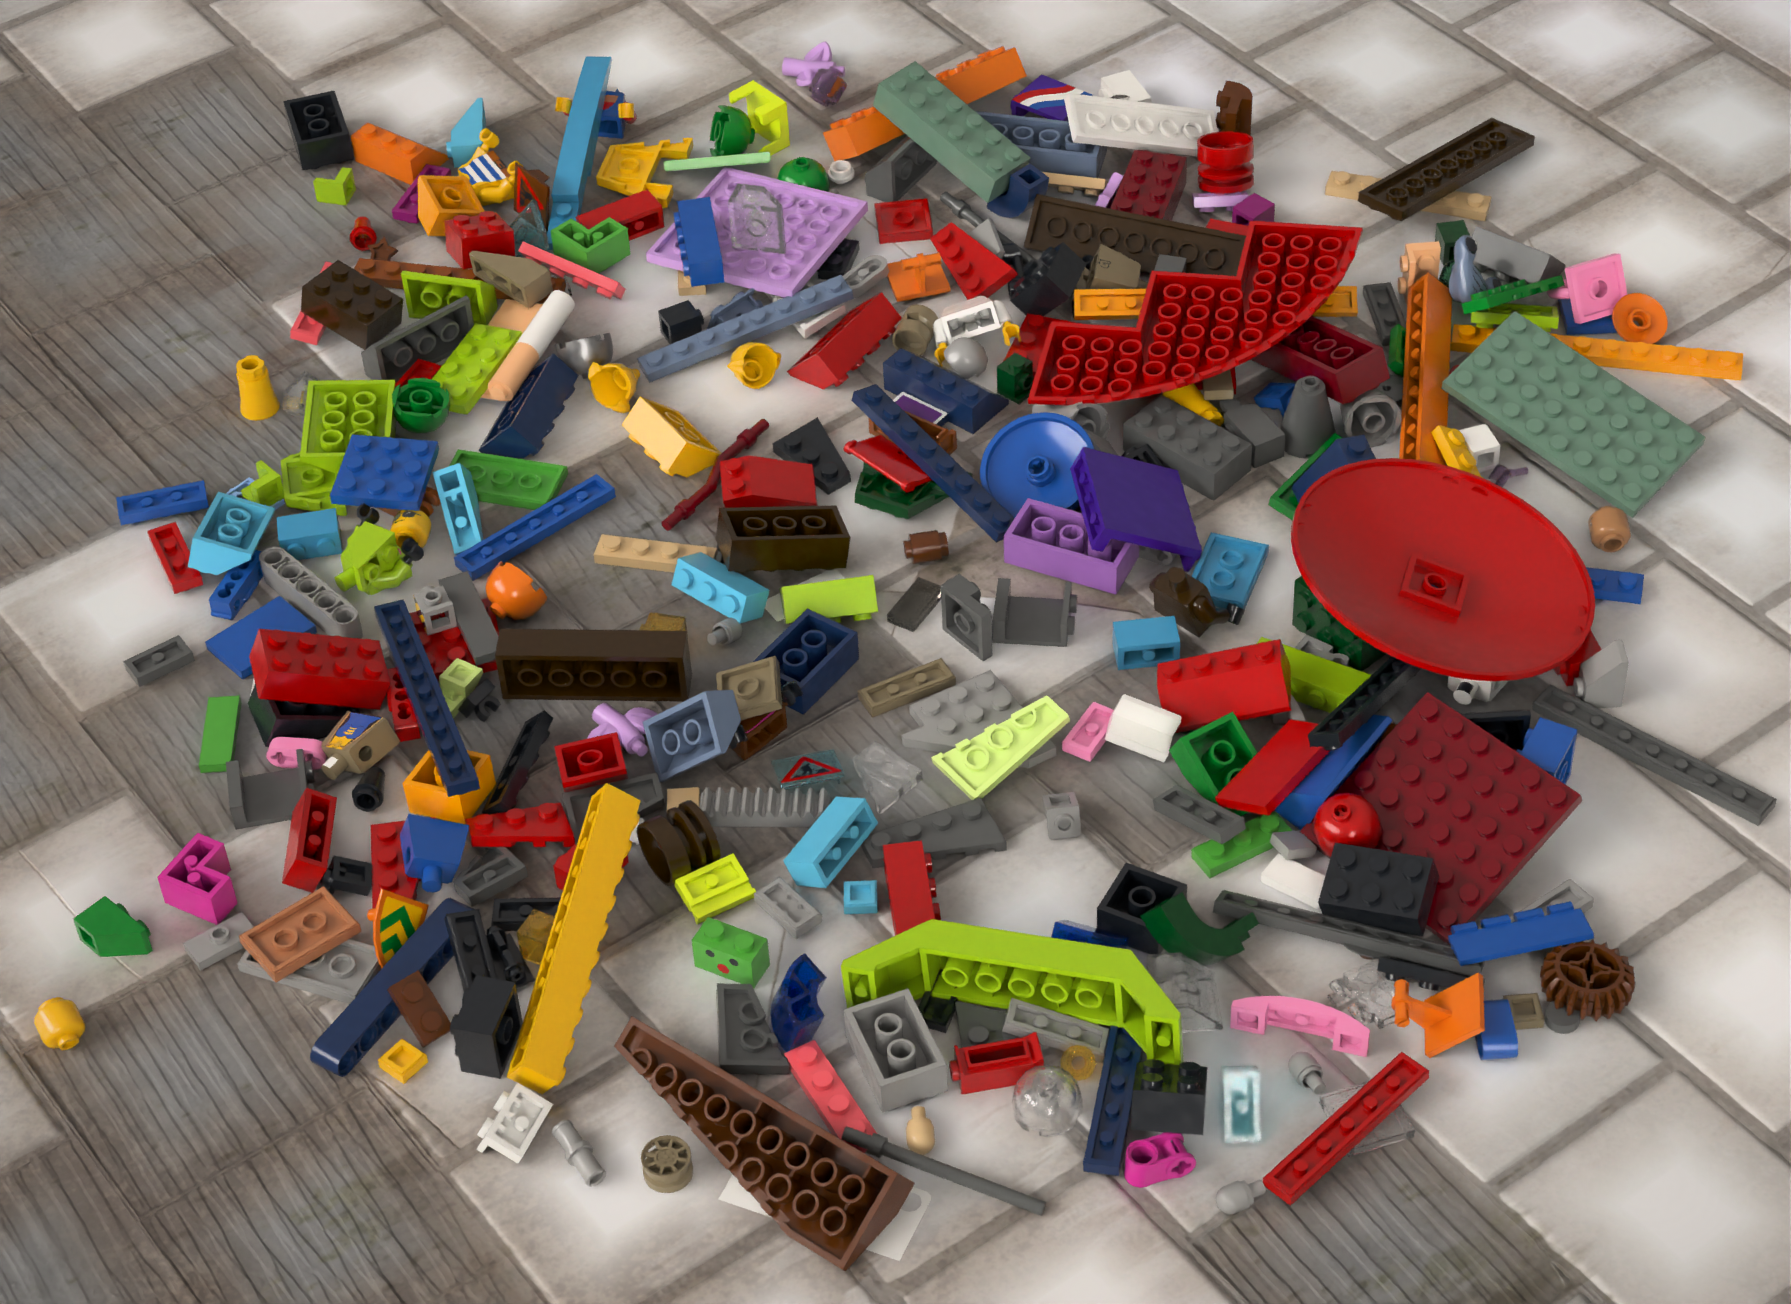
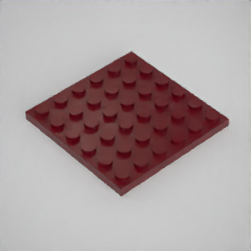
[1299,692,1582,945]

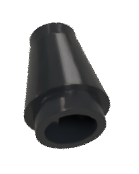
[352,766,385,812]

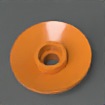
[1612,293,1668,344]

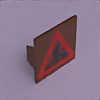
[514,163,550,234]

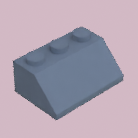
[643,690,741,782]

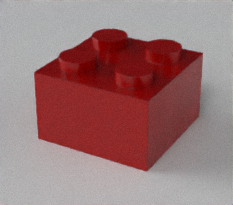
[445,211,515,270]

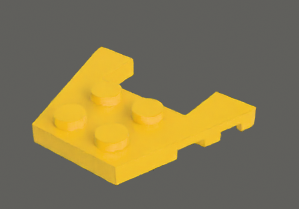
[596,138,694,208]

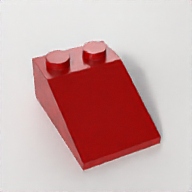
[720,455,818,508]

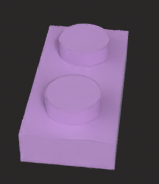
[1192,191,1249,212]

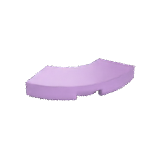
[1095,172,1123,209]

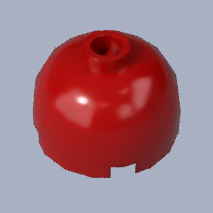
[1314,793,1382,857]

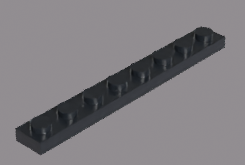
[1308,656,1422,750]

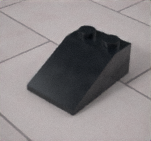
[248,684,360,747]

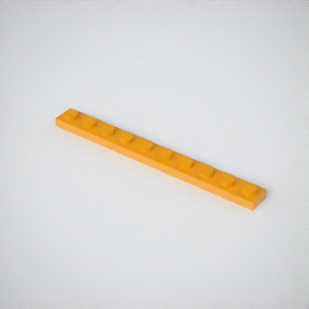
[1074,286,1358,320]
[1450,324,1743,381]

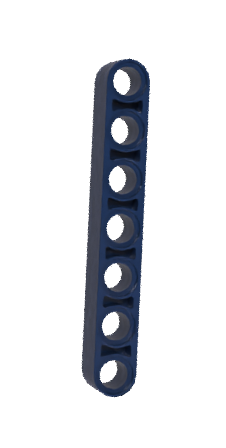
[310,897,475,1077]

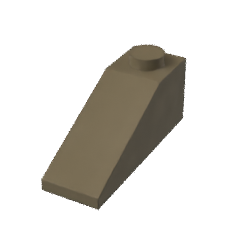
[469,251,553,309]

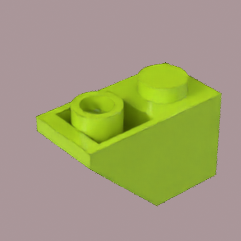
[347,521,399,592]

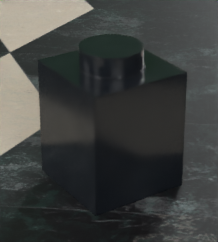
[658,300,704,344]

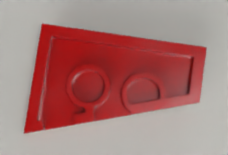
[465,802,575,847]

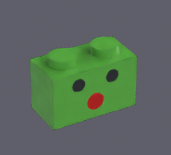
[691,917,770,988]

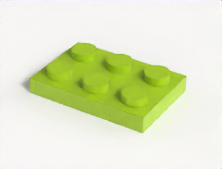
[1471,303,1559,332]

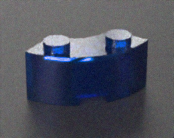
[770,953,827,1052]

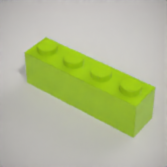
[1257,637,1371,713]

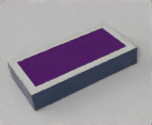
[893,392,948,427]

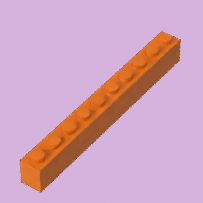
[1399,272,1452,466]

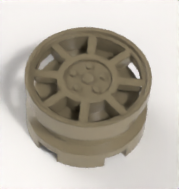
[641,1135,693,1193]

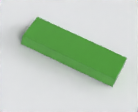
[199,695,241,773]

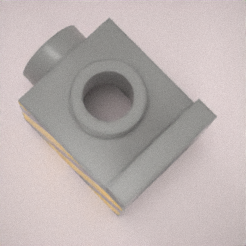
[413,586,457,636]

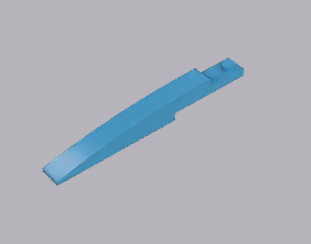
[545,56,612,250]

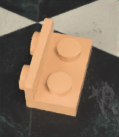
[1398,241,1441,304]

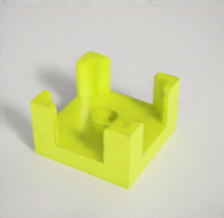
[729,80,790,156]

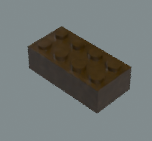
[716,505,851,573]

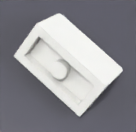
[1104,694,1182,763]

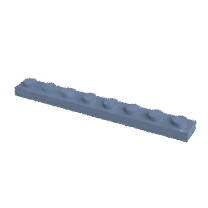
[637,275,854,383]

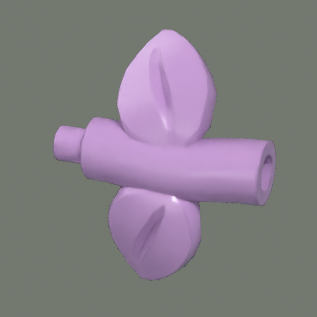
[782,41,845,86]
[587,703,657,757]

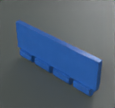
[1448,901,1594,966]

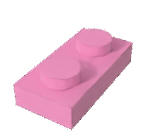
[1062,702,1114,762]

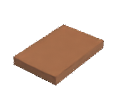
[239,886,361,982]

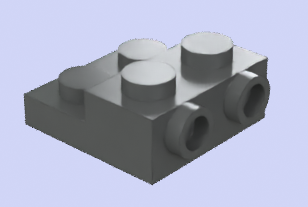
[941,574,993,661]

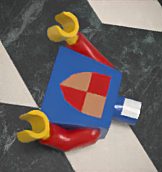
[555,86,637,139]

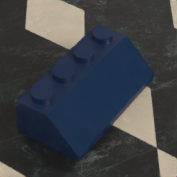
[883,348,1009,434]
[479,353,579,459]

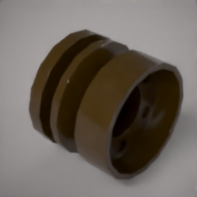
[637,800,721,886]

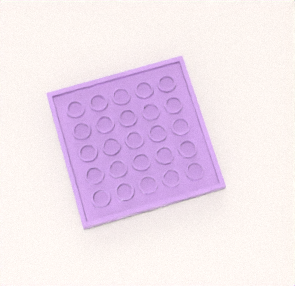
[646,167,868,298]

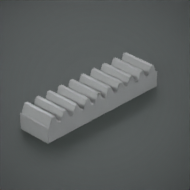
[699,787,831,827]

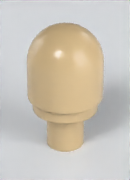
[906,1106,935,1155]

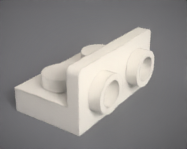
[476,1082,553,1163]

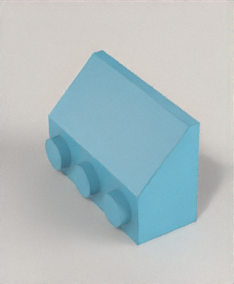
[188,492,275,575]

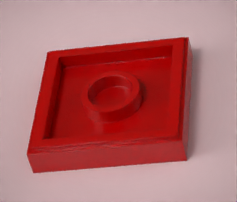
[874,198,933,244]

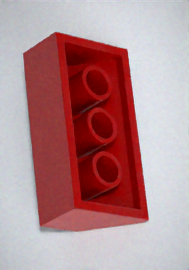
[787,292,902,389]
[1157,639,1291,733]

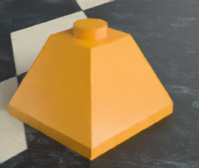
[418,175,485,236]

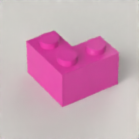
[157,833,238,925]

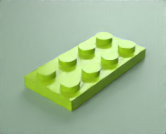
[432,323,522,415]

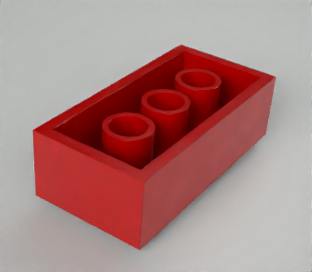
[249,628,391,710]

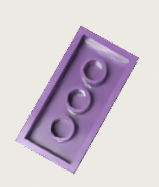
[1004,498,1139,595]

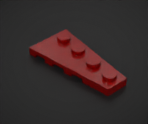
[930,222,1019,300]

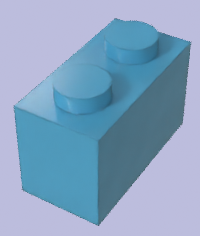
[276,508,343,560]
[1112,616,1180,670]

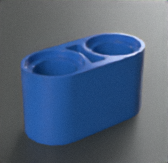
[1475,999,1518,1060]

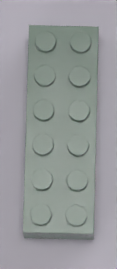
[873,61,1031,203]

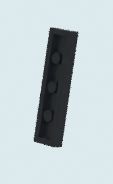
[481,710,554,815]

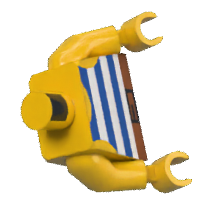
[458,128,523,206]

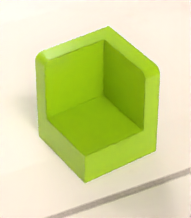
[313,167,356,206]
[241,460,284,506]

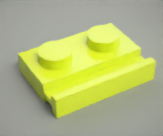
[674,853,756,924]

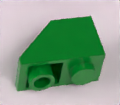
[73,896,153,957]

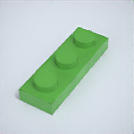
[1191,810,1292,878]

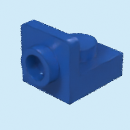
[1254,382,1296,418]

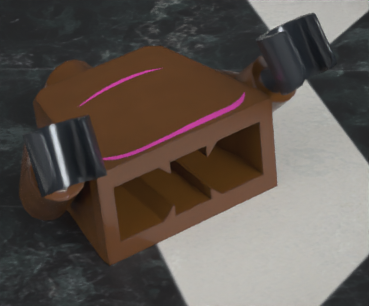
[728,681,803,761]

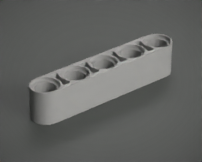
[259,546,363,639]

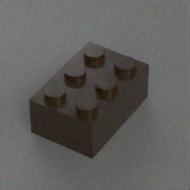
[301,260,403,350]

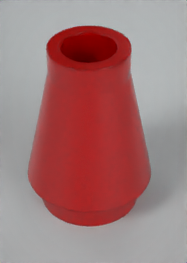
[350,216,377,251]

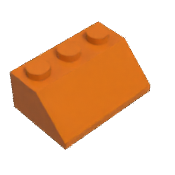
[351,123,449,185]

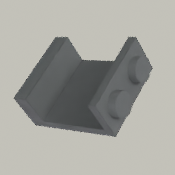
[992,578,1078,647]
[226,749,316,830]

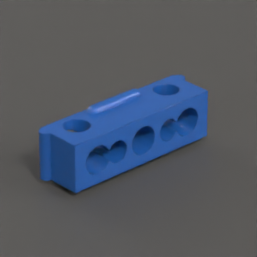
[209,550,263,620]

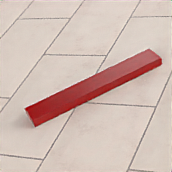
[1263,1052,1430,1206]

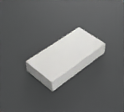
[1260,853,1325,909]

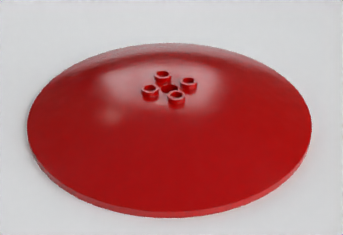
[1291,458,1595,681]

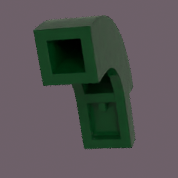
[1141,892,1259,965]

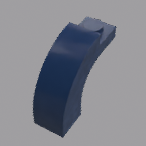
[987,163,1049,218]

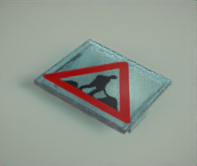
[771,749,845,790]

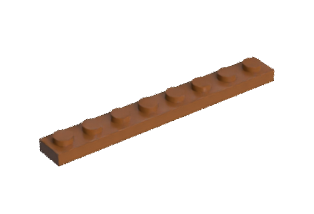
[354,258,566,303]

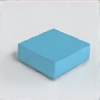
[844,880,878,914]

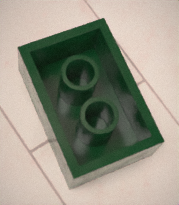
[1292,576,1386,671]

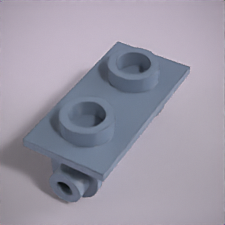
[707,288,763,329]

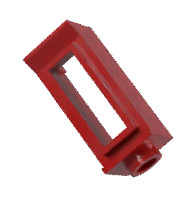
[949,1032,1044,1094]

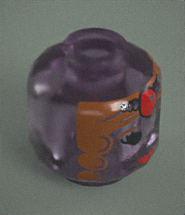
[808,66,847,107]

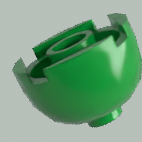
[710,105,755,156]
[777,157,830,192]
[392,378,450,434]

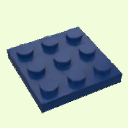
[330,434,439,511]

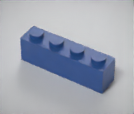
[673,197,724,287]

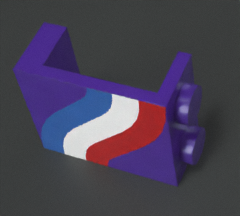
[1010,74,1093,121]

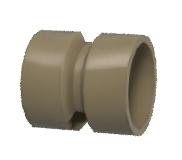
[892,304,938,355]

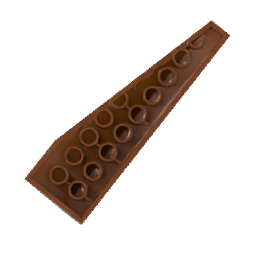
[614,1016,915,1271]

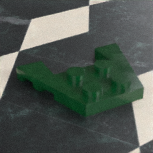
[855,462,973,519]

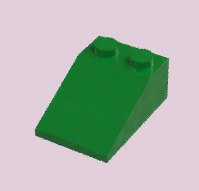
[1169,712,1257,817]

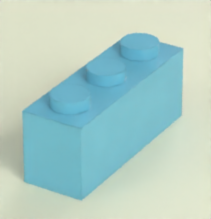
[671,552,769,624]
[783,797,878,888]

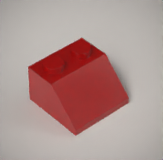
[554,732,628,792]

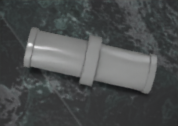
[552,1120,606,1187]

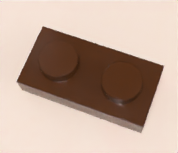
[387,970,451,1048]

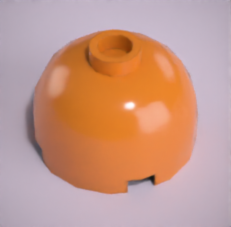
[486,561,547,620]

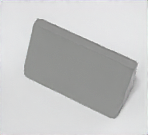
[968,218,1005,259]

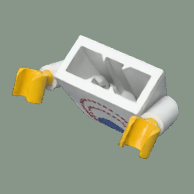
[933,296,1021,366]

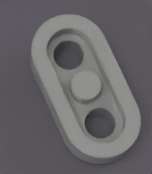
[842,255,889,298]

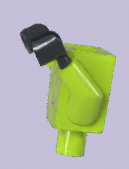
[335,503,424,595]

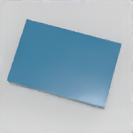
[1192,532,1269,610]

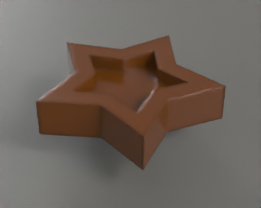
[367,236,399,261]

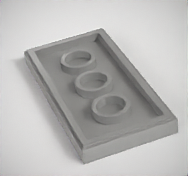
[237,915,381,1004]

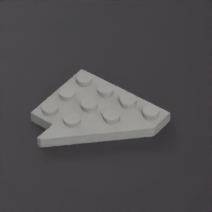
[902,670,1057,768]

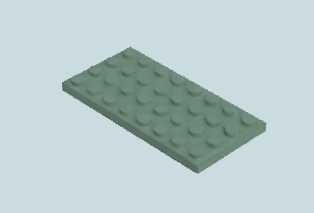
[1441,311,1706,518]

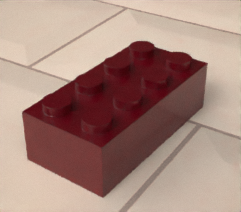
[1110,150,1187,221]

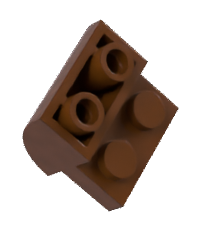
[1216,81,1253,136]

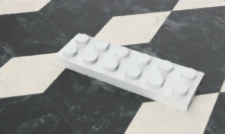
[1064,93,1218,157]

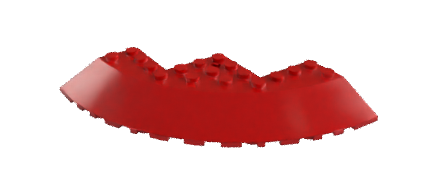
[1028,221,1363,405]

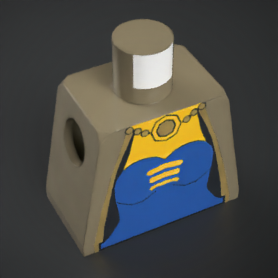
[321,711,400,780]

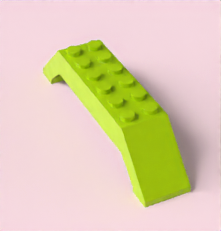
[841,919,1184,1065]

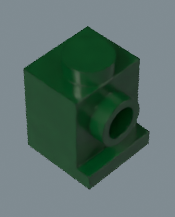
[997,353,1034,405]

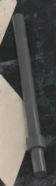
[940,192,1037,265]
[842,1126,1046,1216]

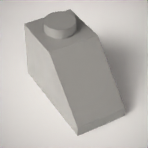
[1573,640,1629,708]

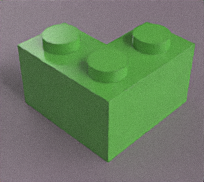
[551,217,631,274]

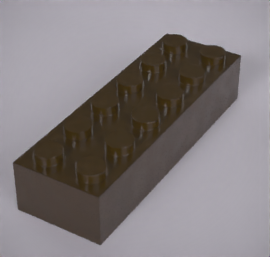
[495,629,692,702]

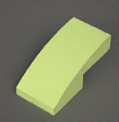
[439,658,483,719]

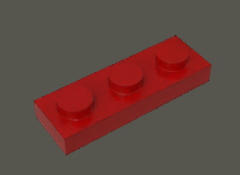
[147,522,203,594]

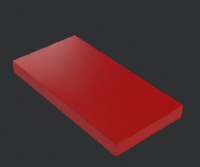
[1215,719,1331,816]

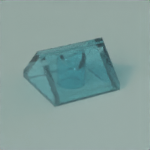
[510,199,550,258]

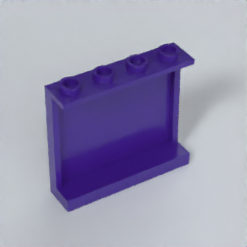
[1070,447,1202,572]

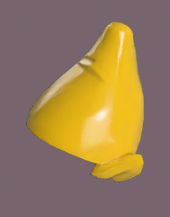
[727,342,781,389]
[588,362,640,413]

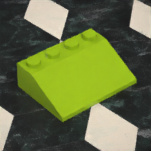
[300,380,397,474]

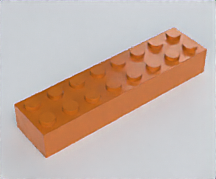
[823,46,1027,161]

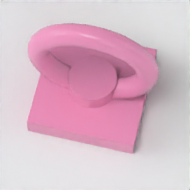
[1547,253,1628,324]

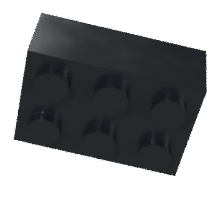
[283,91,354,170]
[1318,843,1439,937]

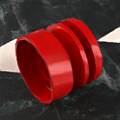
[1197,131,1254,194]

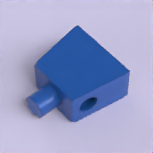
[400,814,469,893]

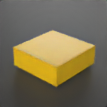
[378,1038,428,1084]

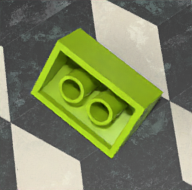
[401,271,498,325]
[779,575,878,624]

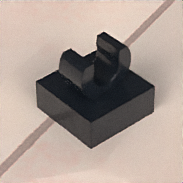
[458,678,501,722]

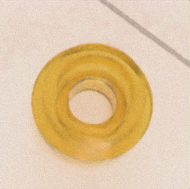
[1061,1045,1096,1081]

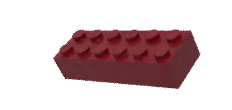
[1250,316,1390,404]

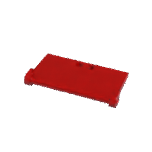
[843,435,932,493]

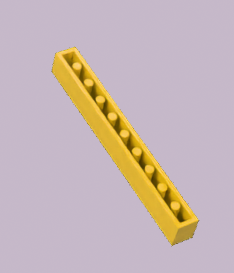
[507,783,641,1095]

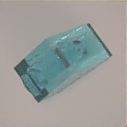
[1221,1066,1261,1143]

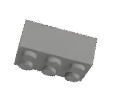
[843,989,948,1113]

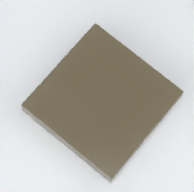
[716,656,782,720]

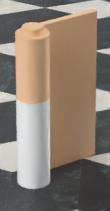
[481,290,575,401]

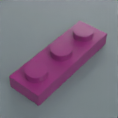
[392,164,451,224]

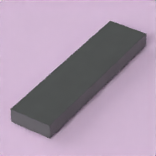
[439,571,499,666]

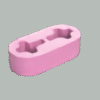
[266,737,327,770]

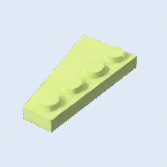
[931,696,1070,800]

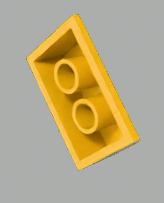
[622,396,721,478]

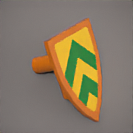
[367,889,429,969]

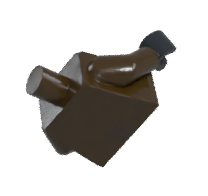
[1149,567,1245,638]

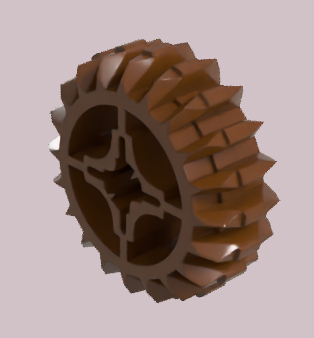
[1540,939,1636,1022]

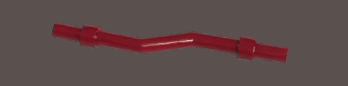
[662,419,769,531]

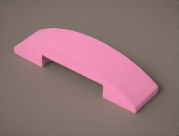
[1230,996,1370,1057]

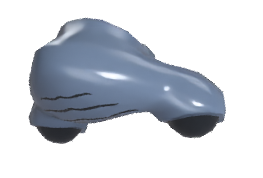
[1449,235,1502,303]

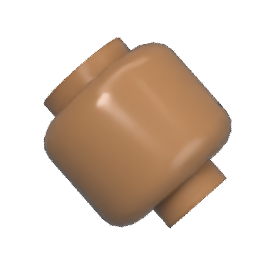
[1588,506,1631,552]

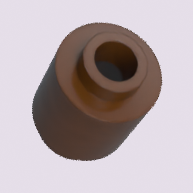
[903,530,949,564]

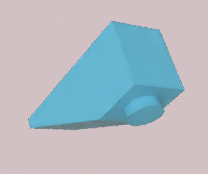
[446,98,486,168]
[432,463,483,555]

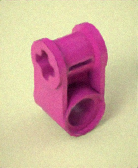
[1124,1132,1196,1188]

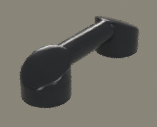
[1002,243,1024,300]

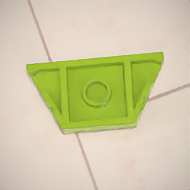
[280,452,347,516]

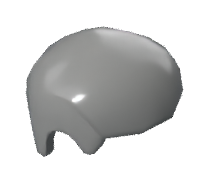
[944,337,988,379]

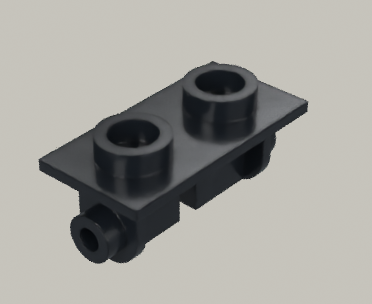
[486,926,535,989]

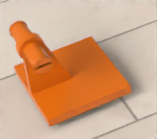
[887,252,951,302]
[1391,972,1485,1058]

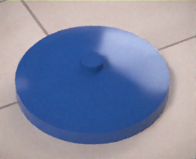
[980,412,1095,518]

